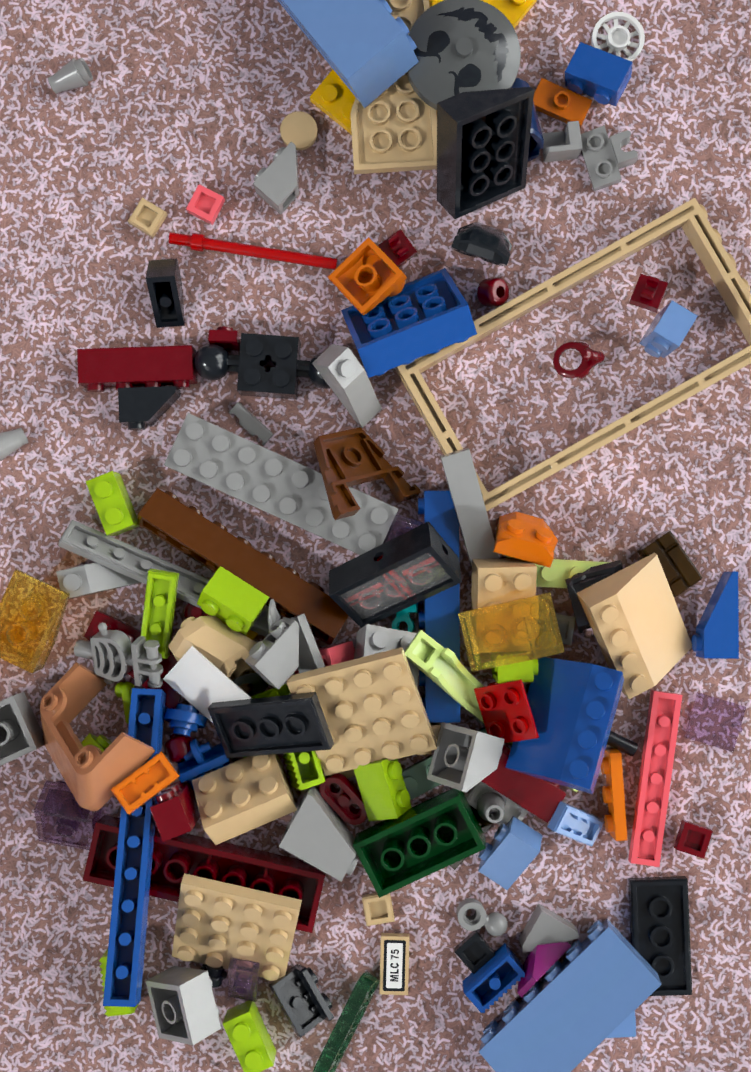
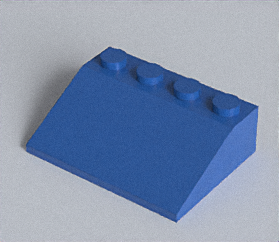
[341,268,477,378]
[506,656,624,795]

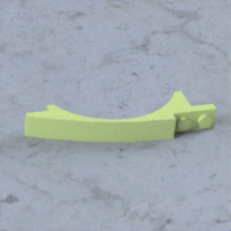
[404,630,578,793]

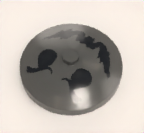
[406,0,521,110]

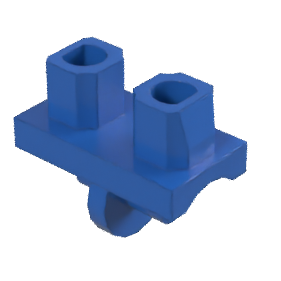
[178,739,230,790]

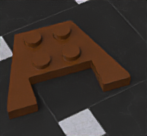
[313,427,421,520]

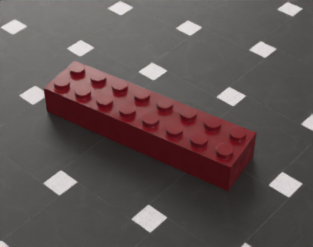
[83,815,326,933]

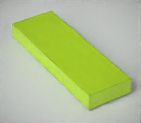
[141,569,179,659]

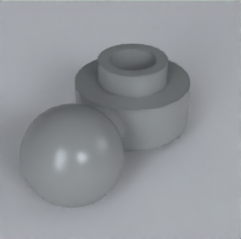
[456,898,508,936]

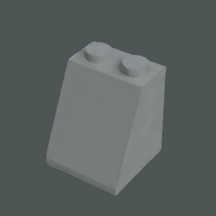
[279,786,358,882]

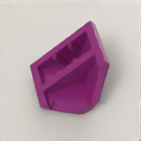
[517,942,571,998]

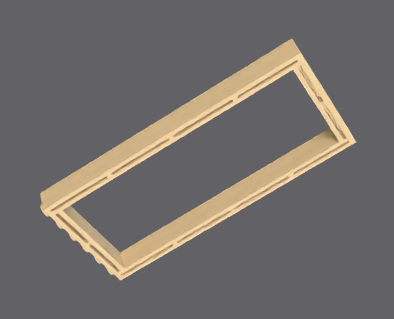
[395,198,751,511]

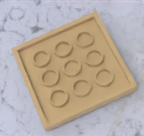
[287,647,437,776]
[172,873,302,981]

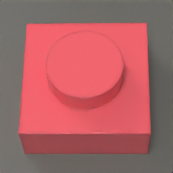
[186,184,225,225]

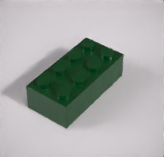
[353,788,486,898]

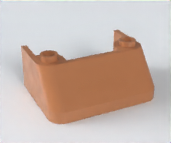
[40,662,155,811]

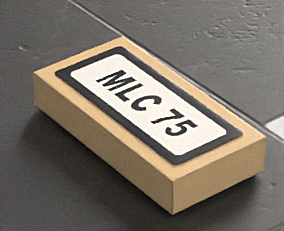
[379,933,410,995]

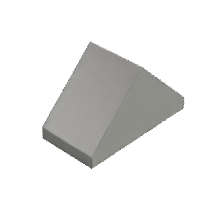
[518,904,580,953]

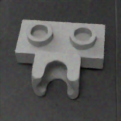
[581,125,638,191]

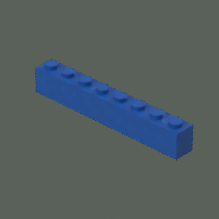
[418,491,461,723]

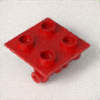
[474,679,539,743]

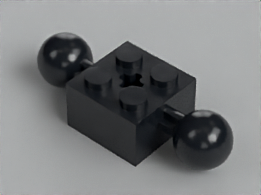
[194,333,330,400]

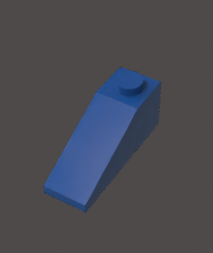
[692,572,739,659]

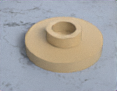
[280,111,318,150]

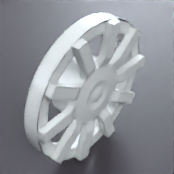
[591,12,645,62]

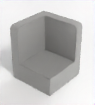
[542,121,582,163]

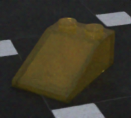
[0,569,70,673]
[458,592,565,672]

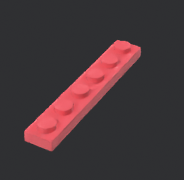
[628,690,682,867]

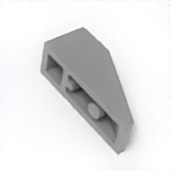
[312,344,382,428]
[56,552,148,600]

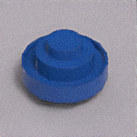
[163,704,207,737]

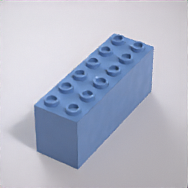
[277,0,419,108]
[479,919,662,1072]

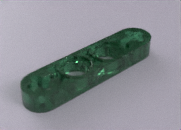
[313,971,379,1072]

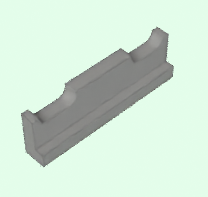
[229,402,274,445]

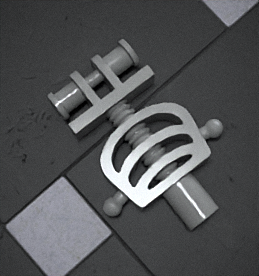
[74,622,163,688]

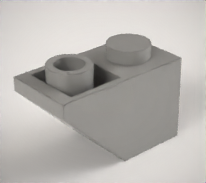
[253,142,299,215]
[245,617,299,689]

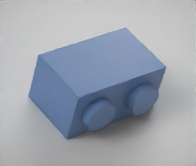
[639,300,698,358]
[478,816,542,890]

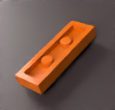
[601,748,627,841]

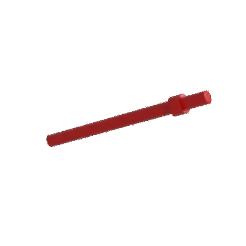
[169,232,338,270]

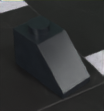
[146,258,185,328]
[118,386,181,431]

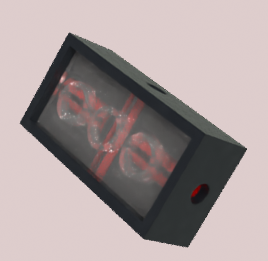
[329,521,462,628]

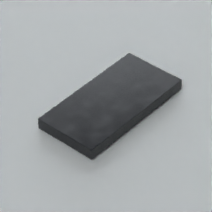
[208,692,334,758]
[628,876,692,996]

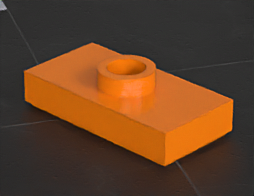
[533,78,593,128]
[111,752,180,815]

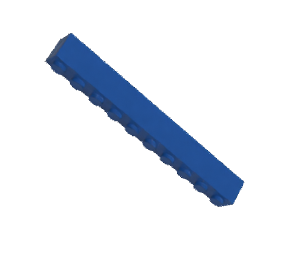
[103,688,166,1007]

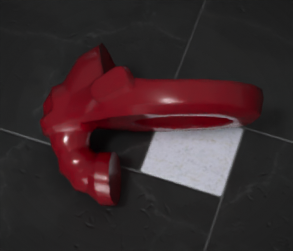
[553,342,605,379]

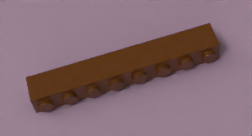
[137,488,349,645]

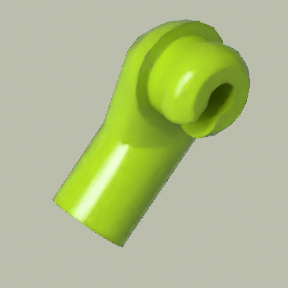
[115,681,135,724]

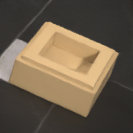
[128,198,168,238]
[362,893,395,926]

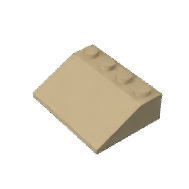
[577,553,692,699]

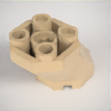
[168,616,257,692]

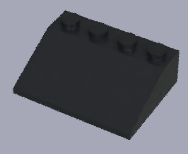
[437,87,534,219]

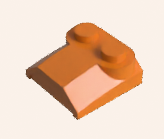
[328,237,407,316]
[493,511,558,568]

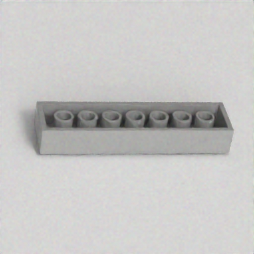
[164,413,398,555]

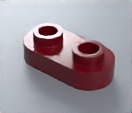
[319,773,367,825]

